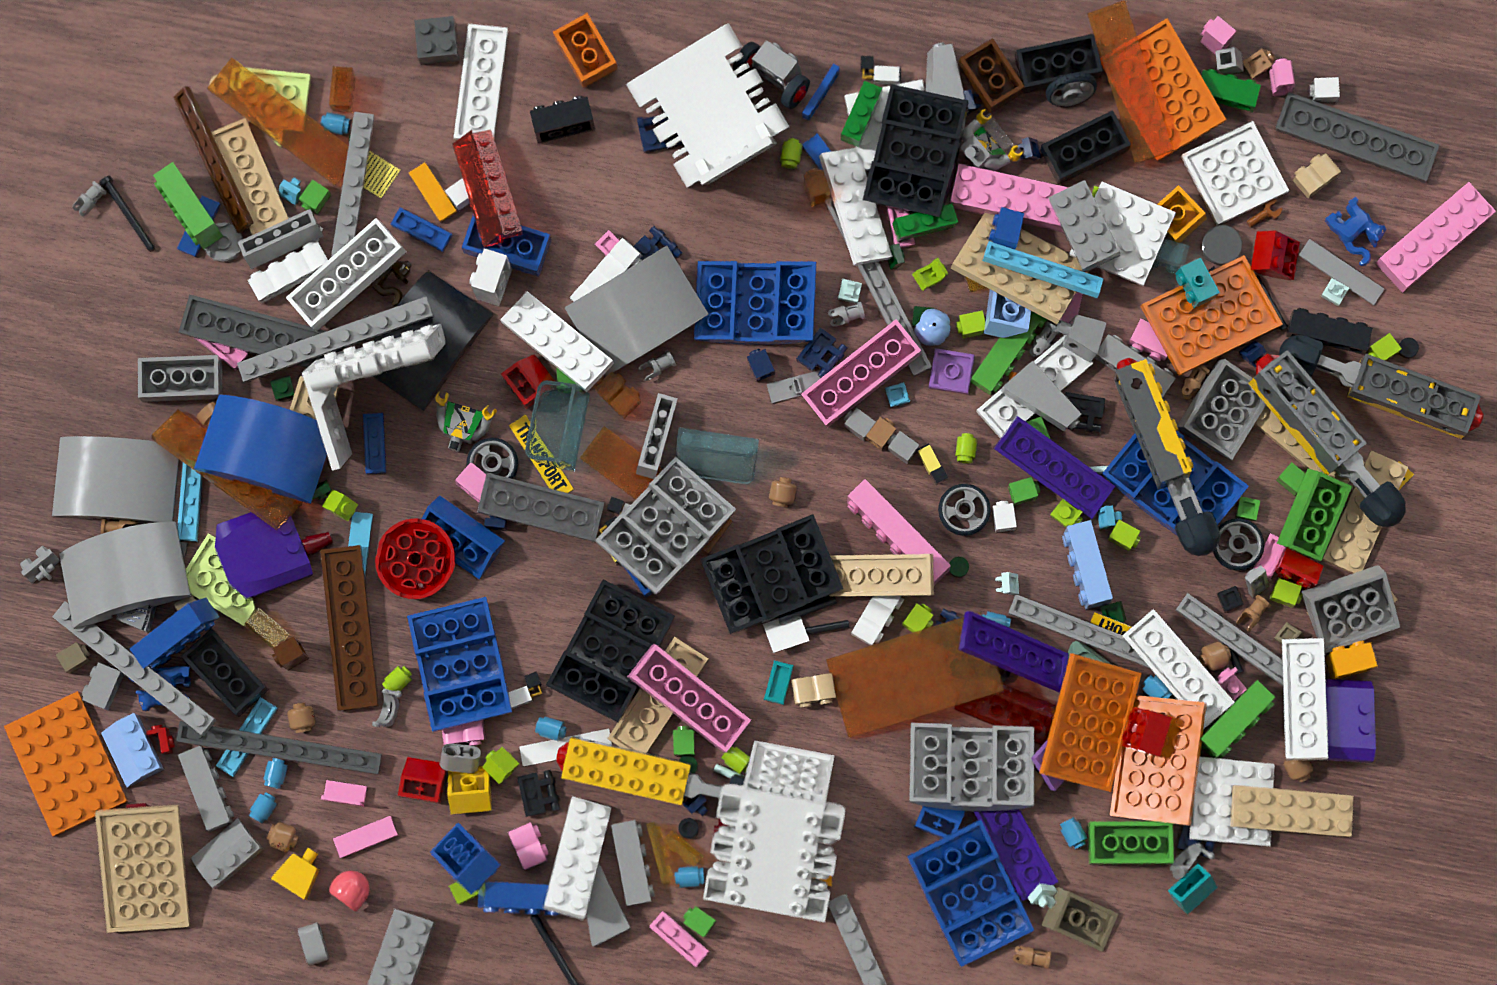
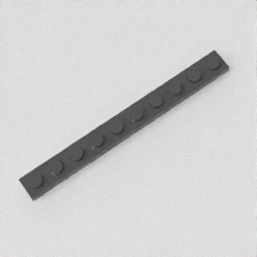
[176,721,382,774]

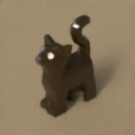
[370,260,411,306]

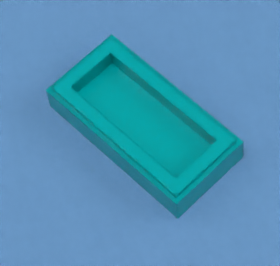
[764,660,794,705]

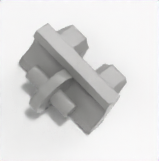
[20,546,60,584]

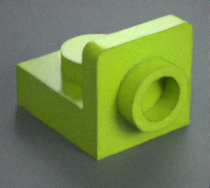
[1050,499,1083,527]

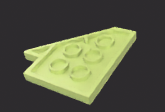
[230,66,311,148]
[186,533,256,627]

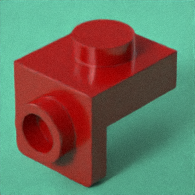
[146,725,175,754]

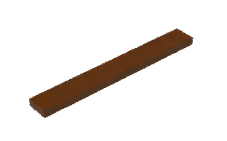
[173,86,254,233]

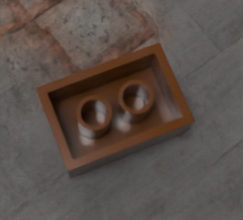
[958,38,1025,113]

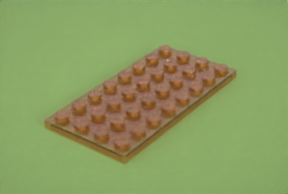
[826,612,1005,738]

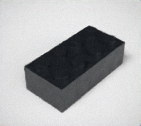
[1015,33,1103,94]
[1040,110,1131,185]
[181,628,269,717]

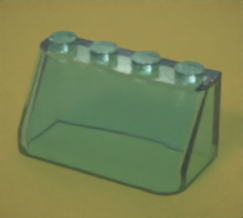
[525,380,590,471]
[676,428,759,484]

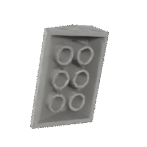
[1177,359,1266,460]
[1302,565,1400,654]

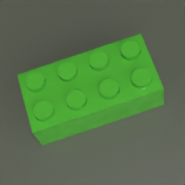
[153,162,224,249]
[1277,469,1352,561]
[1201,680,1275,758]
[1088,822,1174,865]

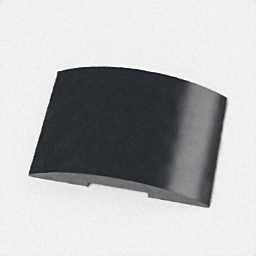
[862,84,969,217]
[373,270,493,411]
[700,514,843,634]
[546,579,675,723]

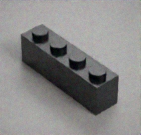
[1286,308,1373,355]

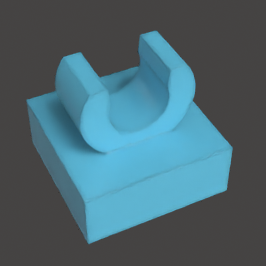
[279,178,301,205]
[1097,505,1122,529]

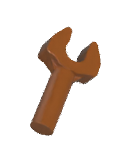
[1246,199,1283,228]

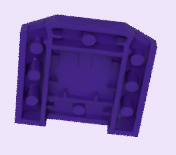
[214,501,313,600]
[1325,679,1376,763]

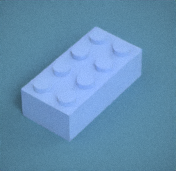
[1062,520,1113,610]

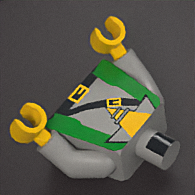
[960,109,1023,171]
[435,391,497,452]

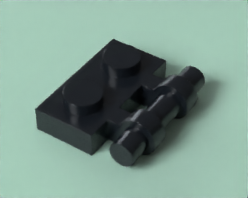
[1065,392,1105,433]
[517,770,560,817]

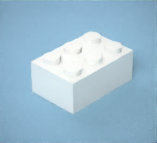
[469,248,512,306]

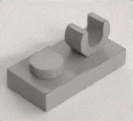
[1245,565,1269,599]

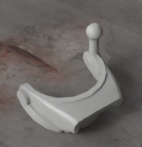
[372,689,402,728]
[1170,843,1215,880]

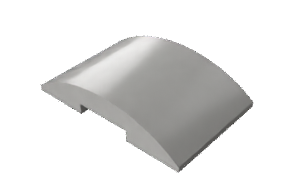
[564,246,708,376]
[52,436,180,523]
[595,457,736,595]
[59,521,191,629]
[909,723,1034,811]

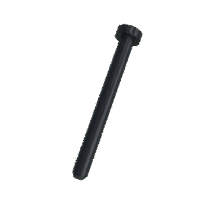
[99,175,155,252]
[531,914,583,985]

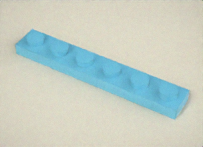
[982,241,1103,298]

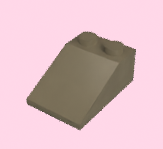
[1042,887,1118,952]

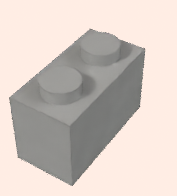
[82,662,124,711]

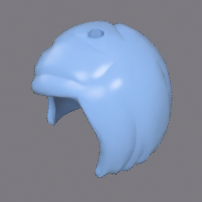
[914,309,951,346]

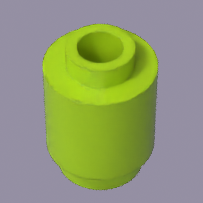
[780,138,803,169]
[955,433,977,464]
[382,666,412,691]
[722,746,750,775]

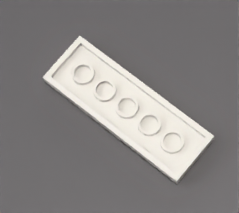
[454,24,508,144]
[819,148,892,266]
[500,291,614,392]
[976,335,1093,438]
[1122,609,1234,729]
[1282,638,1328,761]
[543,796,611,920]

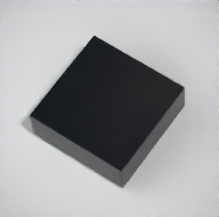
[1217,586,1244,612]

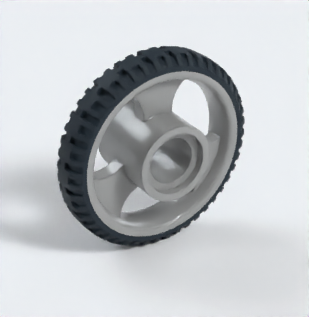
[1046,73,1097,107]
[466,438,519,479]
[938,484,991,536]
[1213,518,1264,571]

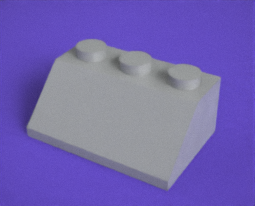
[191,818,264,889]

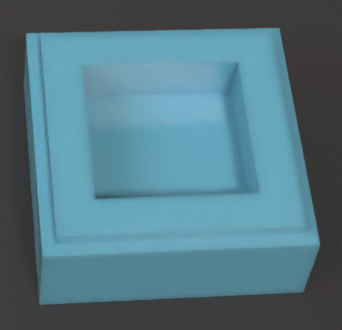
[885,382,910,408]

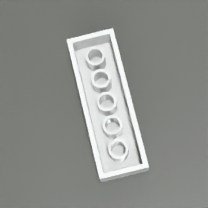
[286,218,407,331]

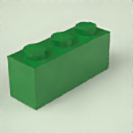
[1201,69,1261,112]
[841,81,883,148]
[892,203,958,242]

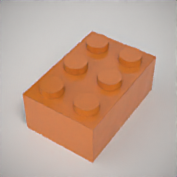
[553,13,618,88]

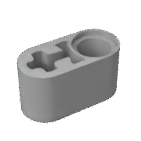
[440,743,481,773]
[298,922,329,966]

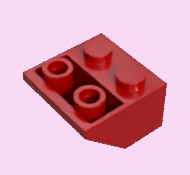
[1250,230,1300,280]
[501,354,558,410]
[1274,548,1324,590]
[1121,707,1172,757]
[398,757,446,804]

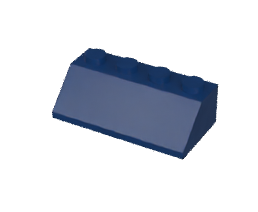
[422,495,505,579]

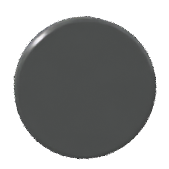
[1202,225,1242,265]

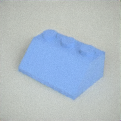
[984,289,1031,338]
[101,713,164,788]

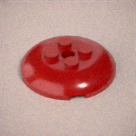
[375,518,455,599]

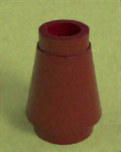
[301,532,333,555]

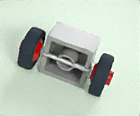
[733,40,810,109]

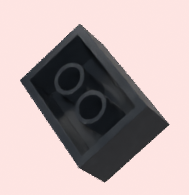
[530,96,595,144]

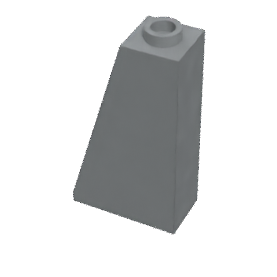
[926,42,968,112]
[1001,361,1081,431]
[586,862,631,947]

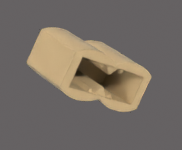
[1293,153,1341,198]
[792,673,836,708]

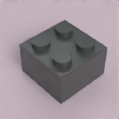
[414,16,459,65]

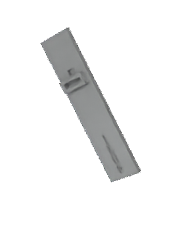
[1298,239,1384,305]
[767,366,836,403]

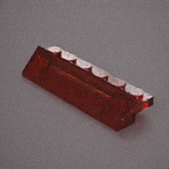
[452,129,522,247]
[954,670,1057,746]

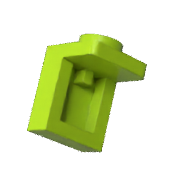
[912,258,948,291]

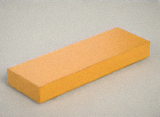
[408,163,457,223]

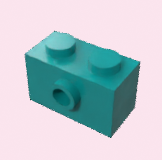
[1175,258,1220,308]
[1168,864,1218,915]

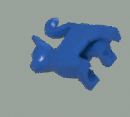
[1325,197,1386,266]
[128,666,191,711]

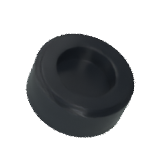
[1399,338,1419,359]
[678,818,699,839]

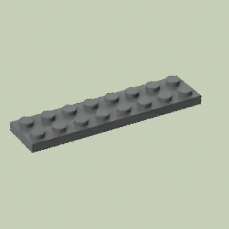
[1275,92,1439,183]
[179,295,341,368]

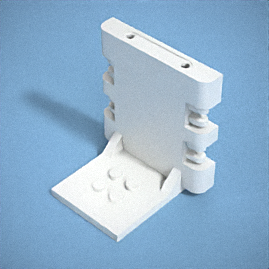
[626,23,790,188]
[302,324,446,471]
[703,740,845,922]

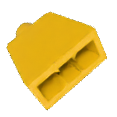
[271,848,320,900]

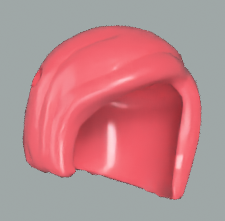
[329,870,370,911]

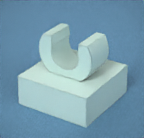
[1321,278,1349,306]
[838,279,862,304]
[996,572,1019,595]
[1028,884,1057,909]

